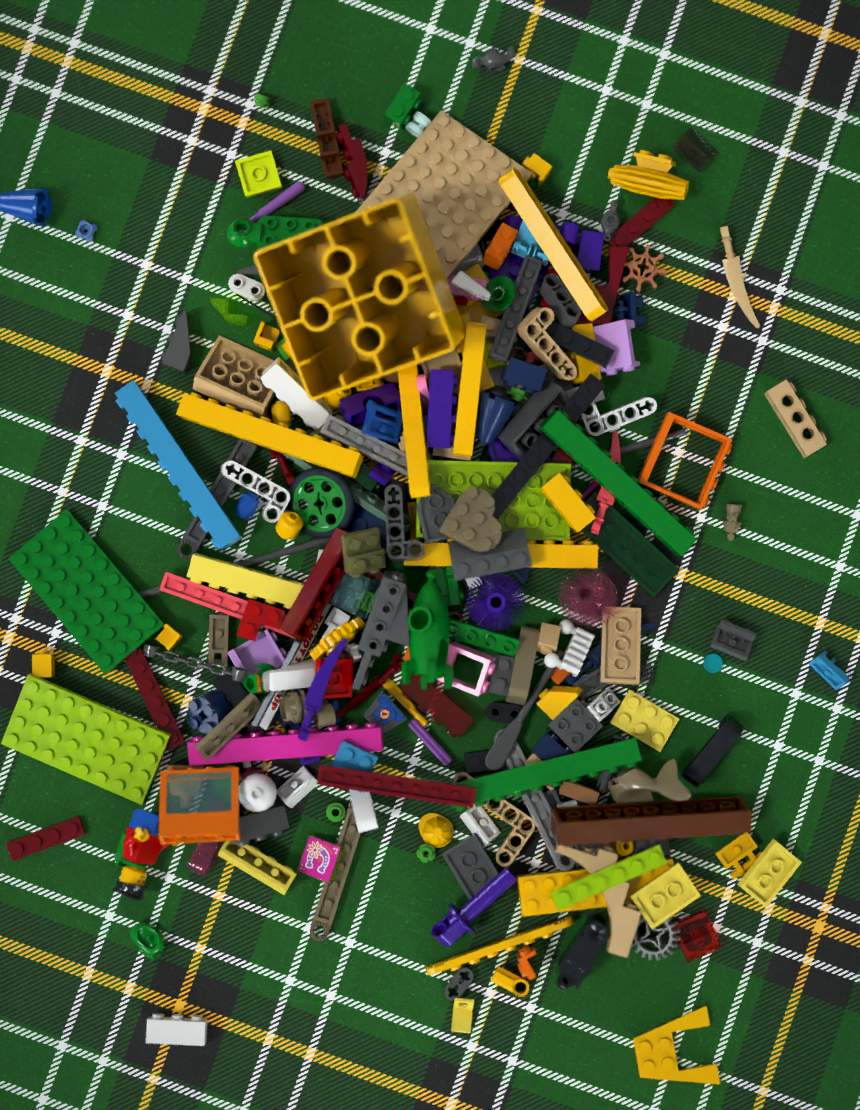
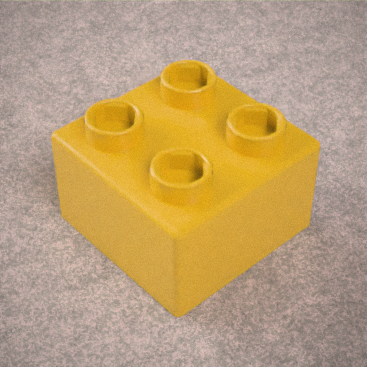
[254,192,466,400]

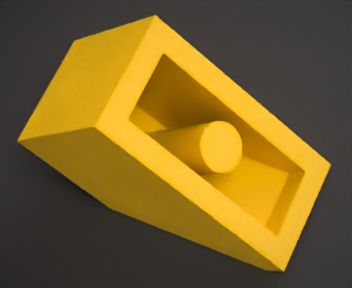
[536,686,583,720]

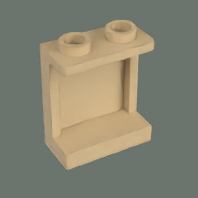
[420,347,462,395]

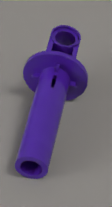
[431,867,518,947]

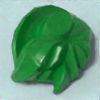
[130,922,165,960]

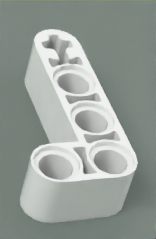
[580,397,657,436]
[221,461,290,523]
[349,790,378,833]

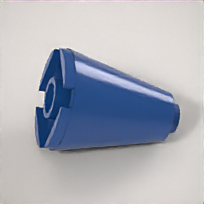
[0,188,52,226]

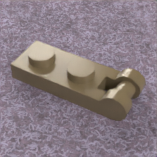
[208,615,230,669]

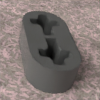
[444,966,473,1001]

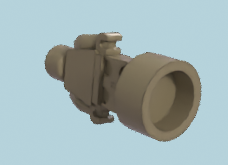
[723,503,742,541]

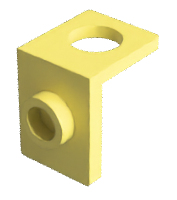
[451,998,474,1033]

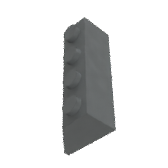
[497,379,570,459]
[448,528,532,581]

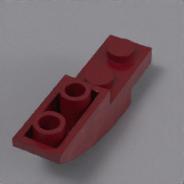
[336,124,367,203]

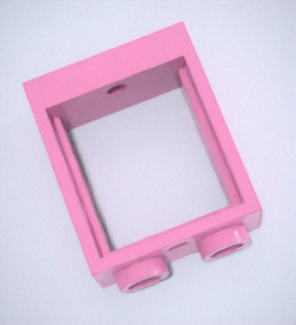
[437,641,496,696]

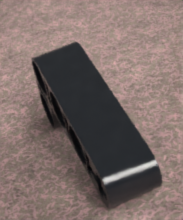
[681,714,743,788]

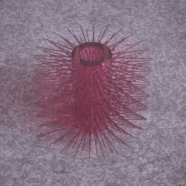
[557,565,619,630]

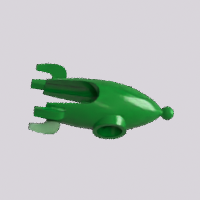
[402,569,454,690]

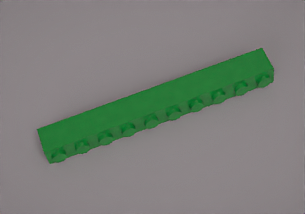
[538,410,697,557]
[451,738,642,812]

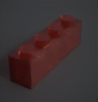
[400,674,474,738]

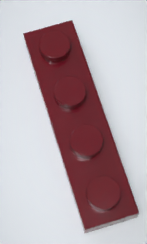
[607,197,676,247]
[6,816,86,862]

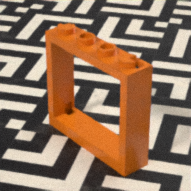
[638,412,732,510]

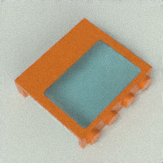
[159,766,241,844]

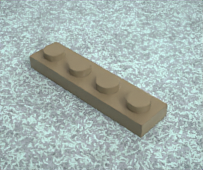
[194,693,262,761]

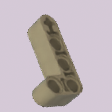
[505,626,540,706]

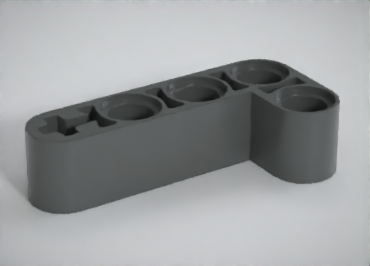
[385,484,425,562]

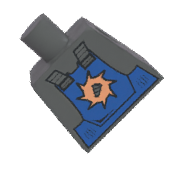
[363,691,407,734]

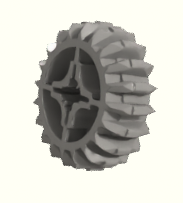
[631,914,681,960]

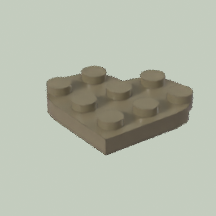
[439,487,502,553]

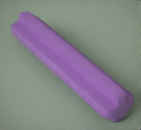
[408,719,452,766]

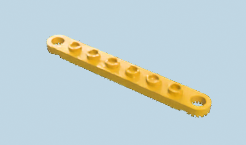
[425,916,574,975]

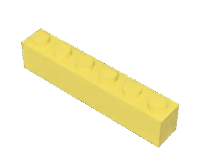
[187,553,304,609]

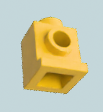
[522,153,552,186]

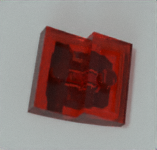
[674,909,723,963]

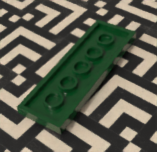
[581,491,679,598]

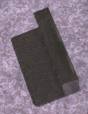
[672,127,718,173]

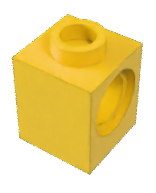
[32,650,55,678]

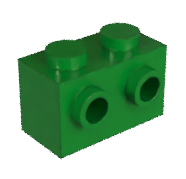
[384,83,422,130]

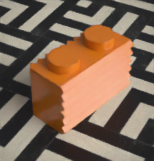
[482,223,518,270]

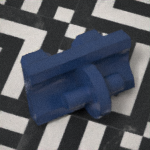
[613,292,644,327]

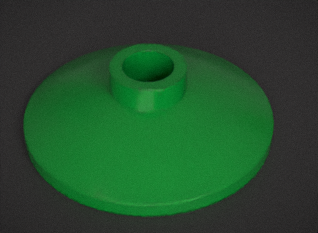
[481,276,516,313]

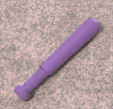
[243,181,305,232]

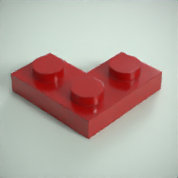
[237,599,286,641]

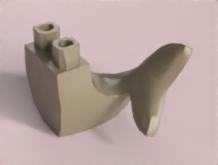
[608,759,691,804]

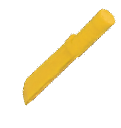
[375,676,429,727]

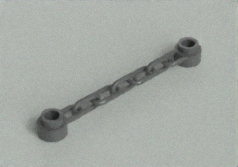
[143,643,248,682]

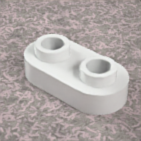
[228,274,265,302]

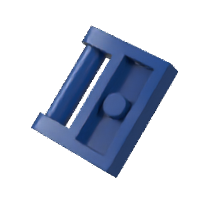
[362,399,403,444]

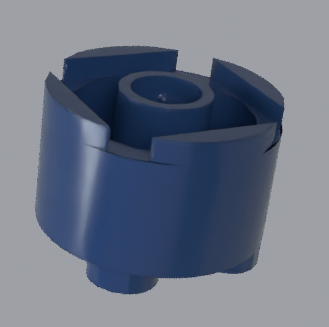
[188,690,233,734]

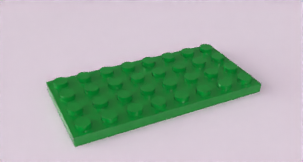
[8,509,165,675]

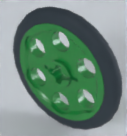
[288,467,354,539]

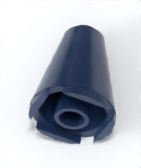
[475,390,518,446]

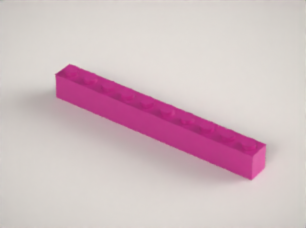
[187,722,384,766]

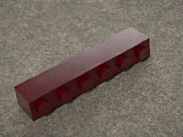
[279,528,349,643]

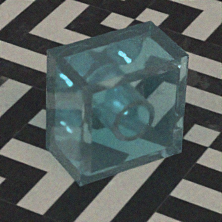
[328,572,380,620]

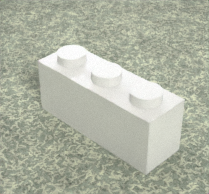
[146,1013,208,1046]

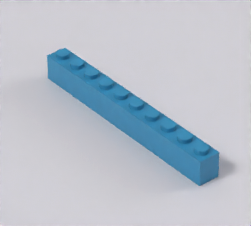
[115,380,242,551]

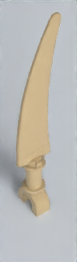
[720,226,760,328]

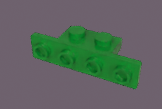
[450,618,520,657]

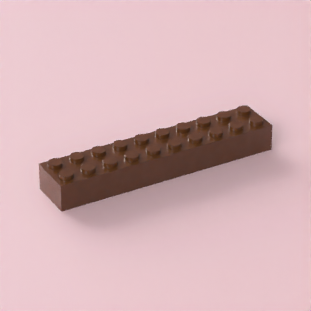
[551,796,752,847]

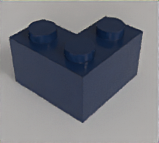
[500,357,547,394]

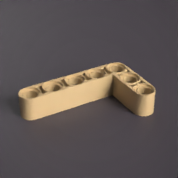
[454,772,535,866]

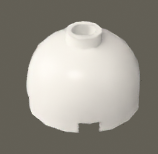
[239,773,277,813]

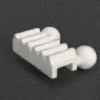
[544,619,595,677]

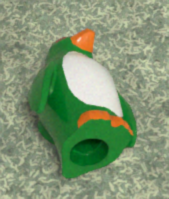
[243,663,277,701]

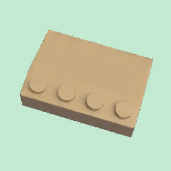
[192,335,276,419]

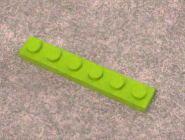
[550,844,667,911]

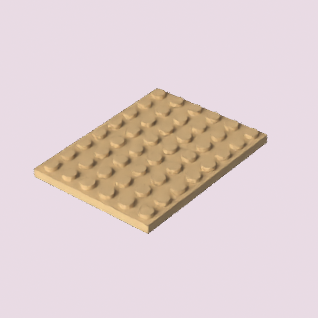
[355,111,532,280]

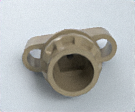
[279,687,336,727]

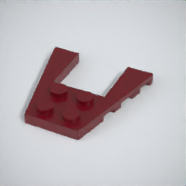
[559,247,629,324]

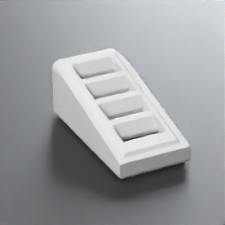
[451,270,491,301]

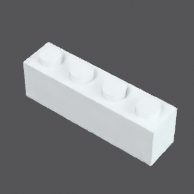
[260,357,334,430]

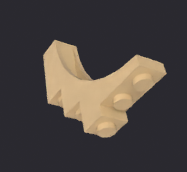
[555,843,641,958]

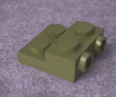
[341,527,386,578]

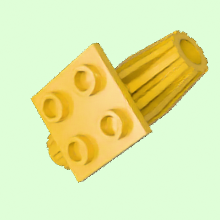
[608,150,689,200]

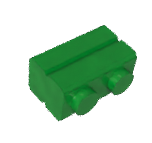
[433,567,464,607]

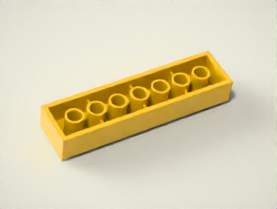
[517,857,674,917]

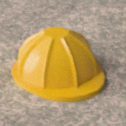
[418,813,454,848]

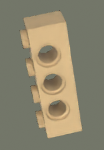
[764,379,827,458]

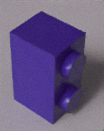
[574,230,604,274]

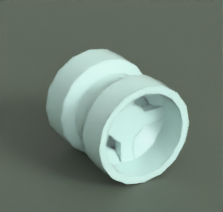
[406,111,431,138]

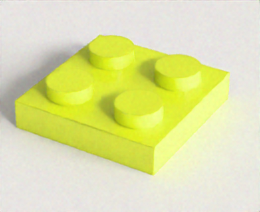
[235,150,282,198]

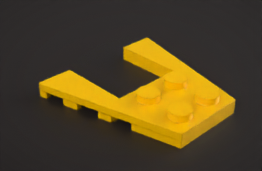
[633,1005,720,1084]

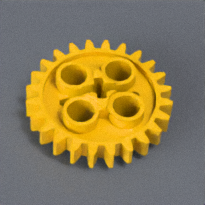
[310,617,366,662]

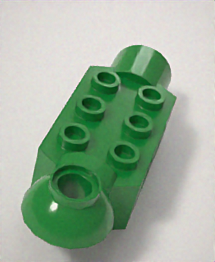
[227,215,323,251]

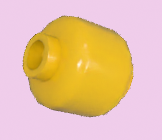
[275,511,303,540]

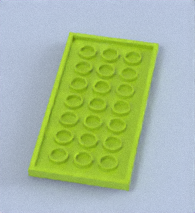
[415,460,571,541]
[1,673,171,805]

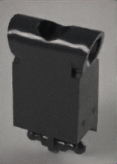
[556,915,608,989]

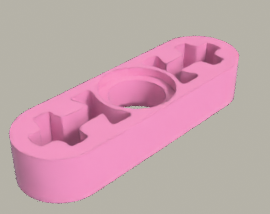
[416,374,429,415]

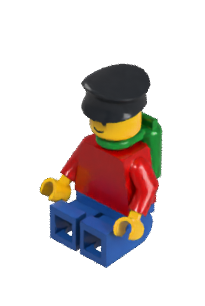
[112,809,180,901]

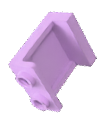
[593,319,640,376]
[227,629,287,680]

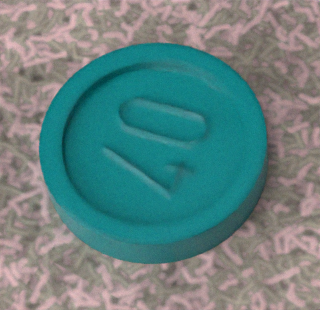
[703,654,723,673]

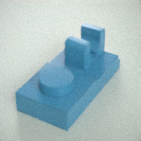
[809,650,850,691]

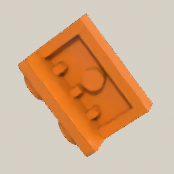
[516,945,537,981]

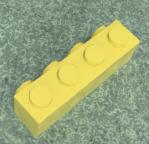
[218,841,296,895]

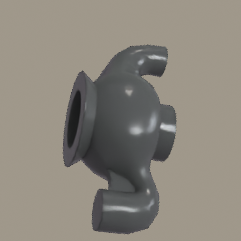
[472,47,515,73]
[600,200,620,242]

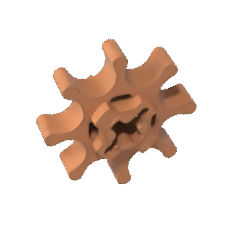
[622,244,667,293]

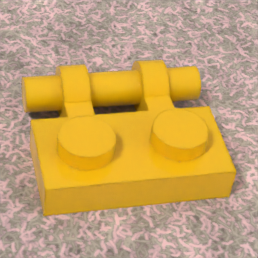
[715,833,762,880]

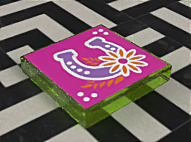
[297,834,345,884]

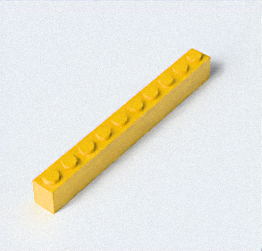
[176,392,364,479]
[404,538,598,568]

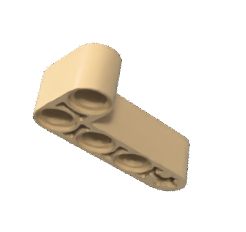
[517,307,577,380]

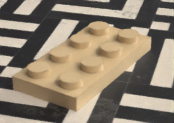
[600,606,641,685]

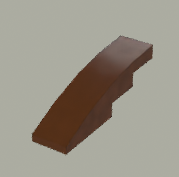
[310,98,344,180]

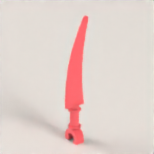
[591,431,621,535]

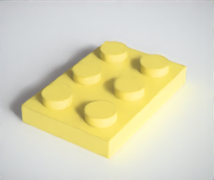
[610,690,679,752]
[737,839,802,908]
[630,862,701,929]

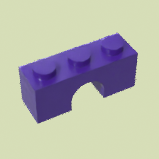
[339,382,402,426]

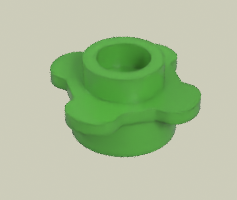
[506,387,528,402]

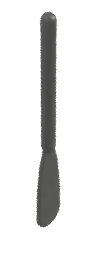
[485,650,563,771]

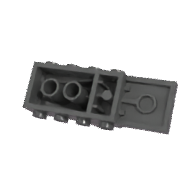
[352,570,410,690]

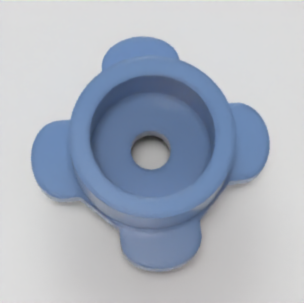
[75,220,97,242]

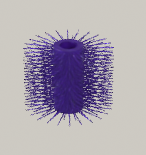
[464,573,525,631]

